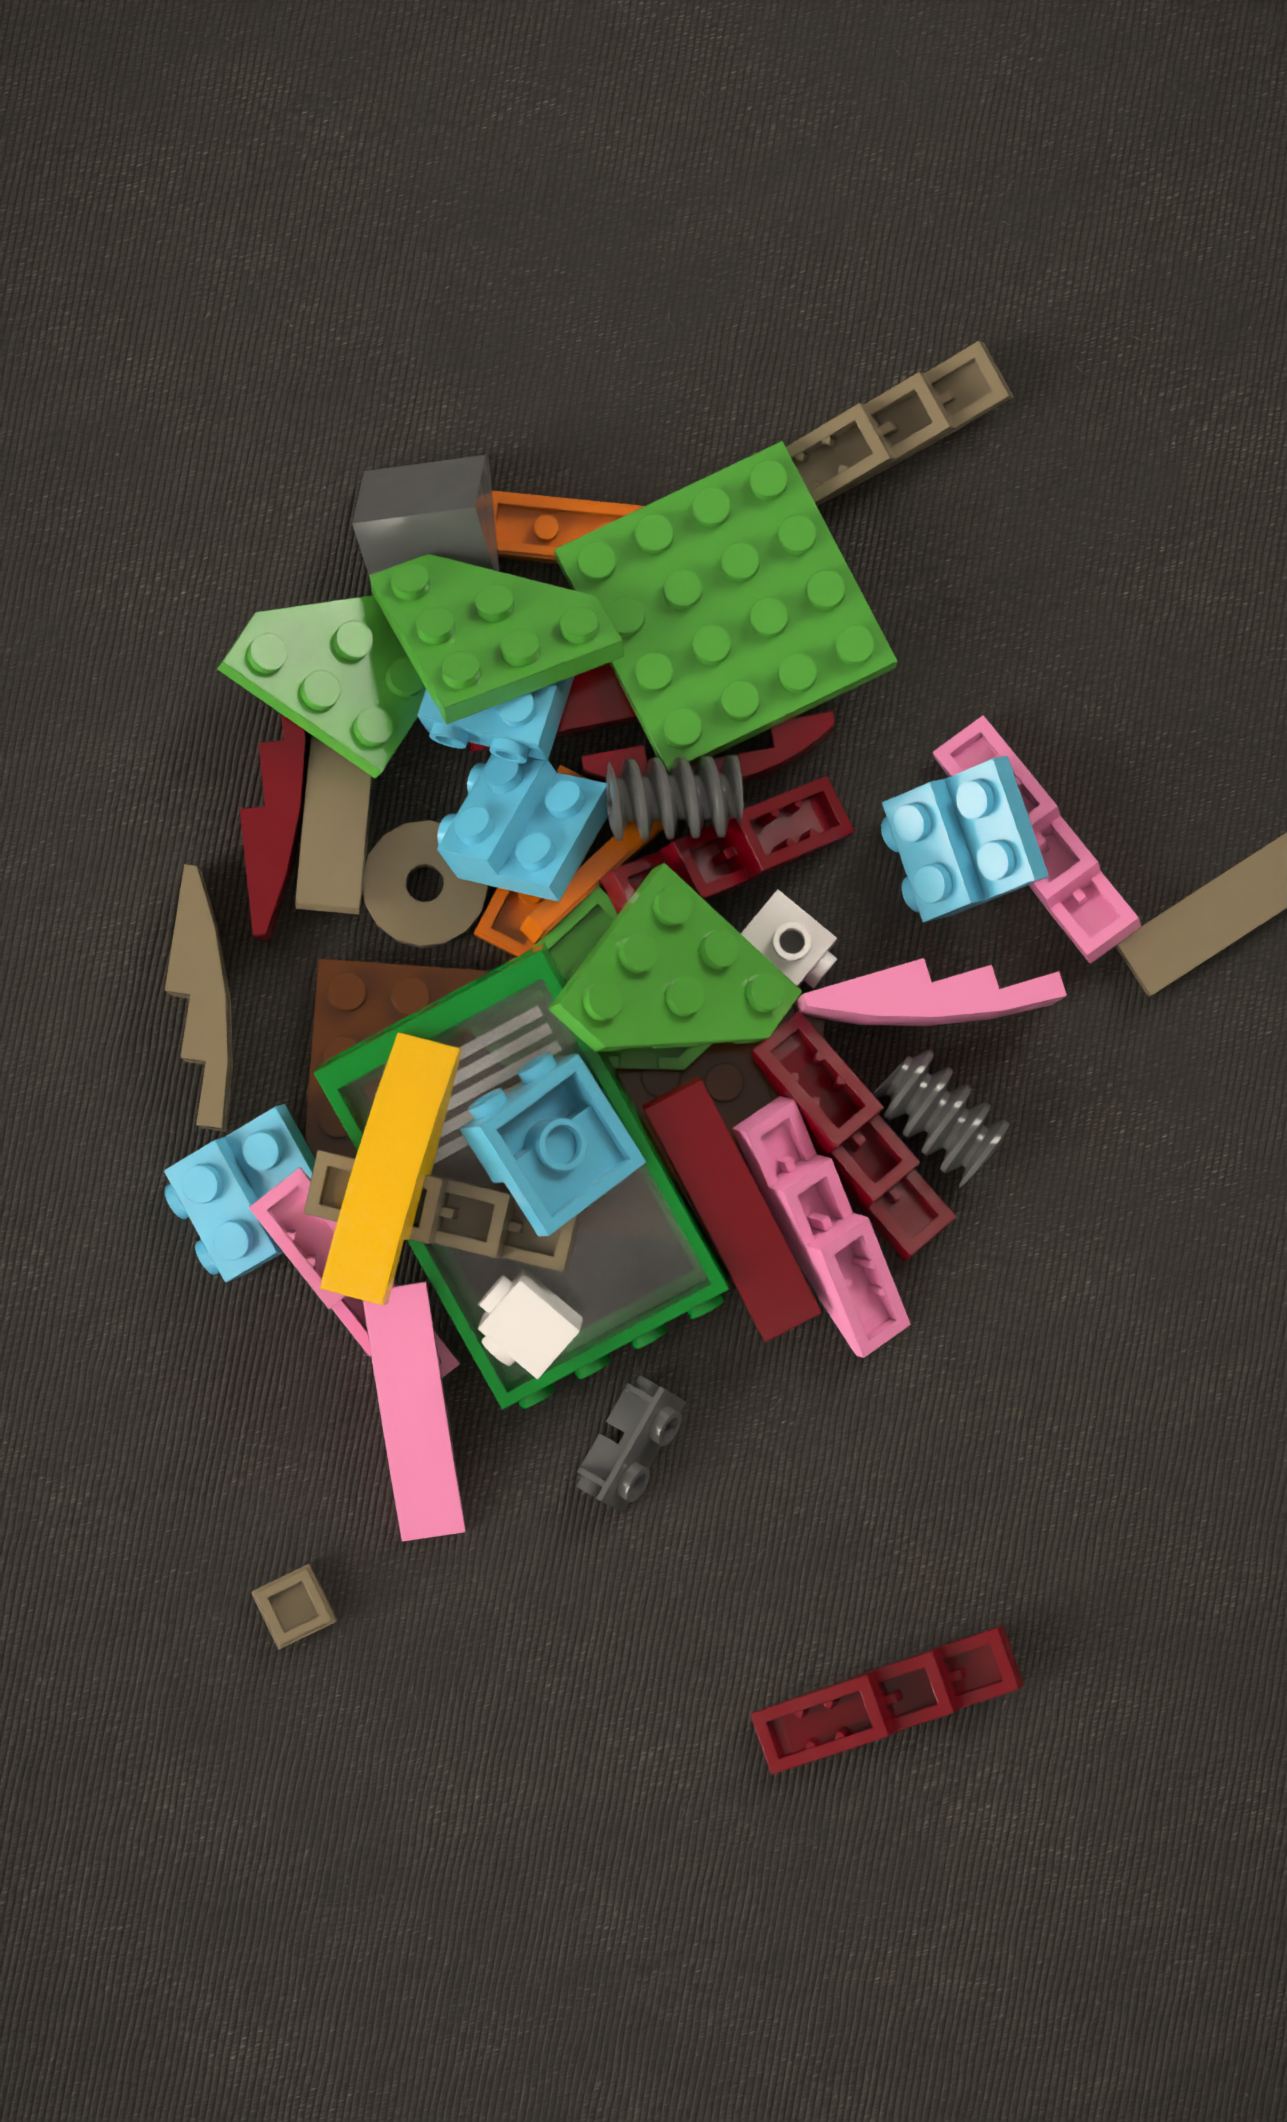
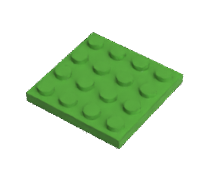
[554,441,898,775]

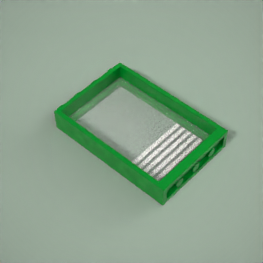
[314,942,730,1410]

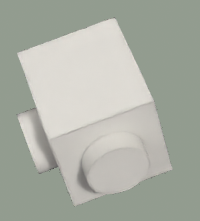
[741,889,837,988]
[478,1268,583,1379]

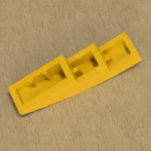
[320,1033,462,1305]

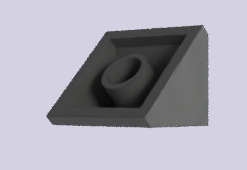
[352,455,499,578]

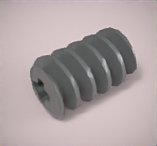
[606,755,743,841]
[873,1049,1010,1188]

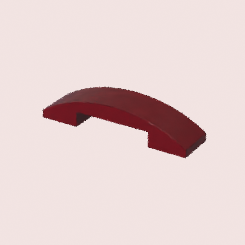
[581,711,835,785]

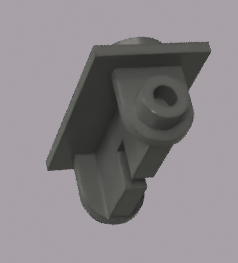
[576,1375,686,1513]

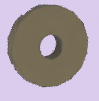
[363,820,489,948]

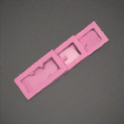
[932,715,1141,964]
[792,958,1067,1026]
[732,1096,911,1358]
[249,1167,460,1378]
[363,1281,466,1541]

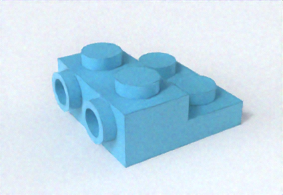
[417,676,574,763]
[437,754,608,902]
[881,756,1049,923]
[459,1052,646,1236]
[164,1104,316,1283]

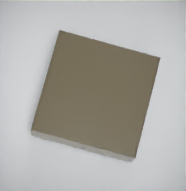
[251,1563,337,1650]

